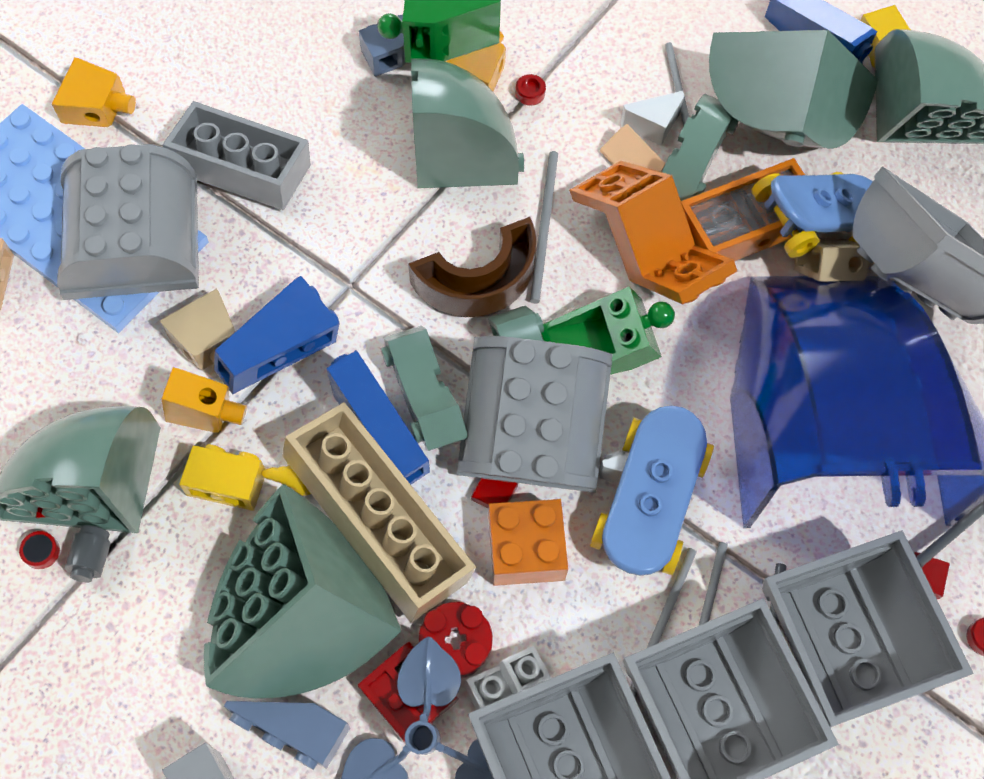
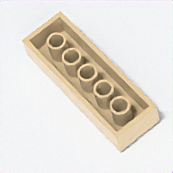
[282,402,476,623]

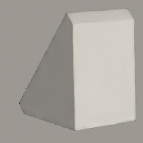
[620,91,684,145]

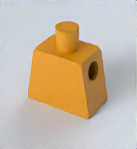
[445,31,506,92]
[52,57,136,127]
[161,367,247,433]

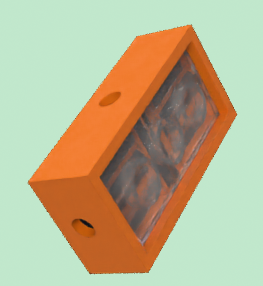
[681,158,805,261]

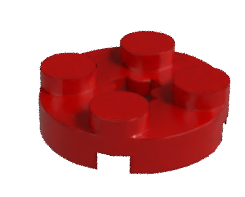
[418,602,493,678]

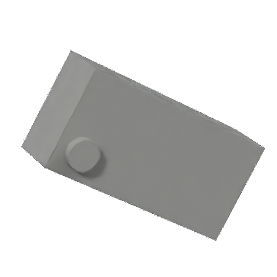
[162,101,311,210]

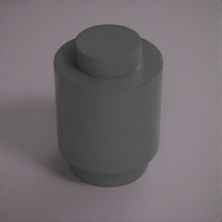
[64,525,111,583]

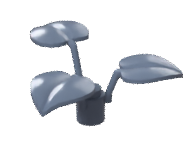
[341,637,493,779]

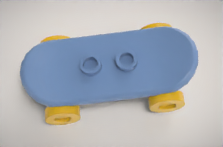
[751,172,873,258]
[590,405,714,576]

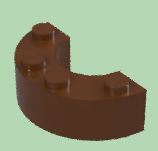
[408,217,536,317]

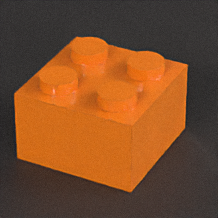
[488,499,568,586]

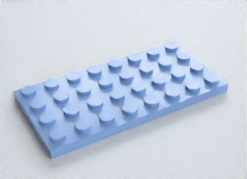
[0,104,209,334]

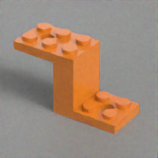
[569,161,737,305]

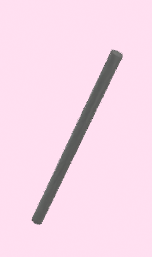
[916,500,984,568]

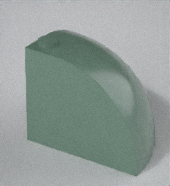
[875,29,984,144]
[709,30,878,149]
[411,58,524,189]
[0,406,161,533]
[204,484,401,698]

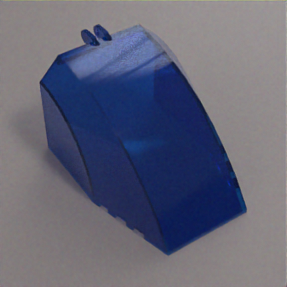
[730,276,984,528]

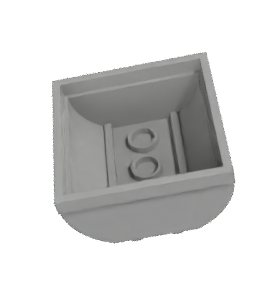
[57,144,199,300]
[853,166,984,324]
[456,336,613,493]
[762,530,974,728]
[623,598,839,779]
[468,652,671,779]

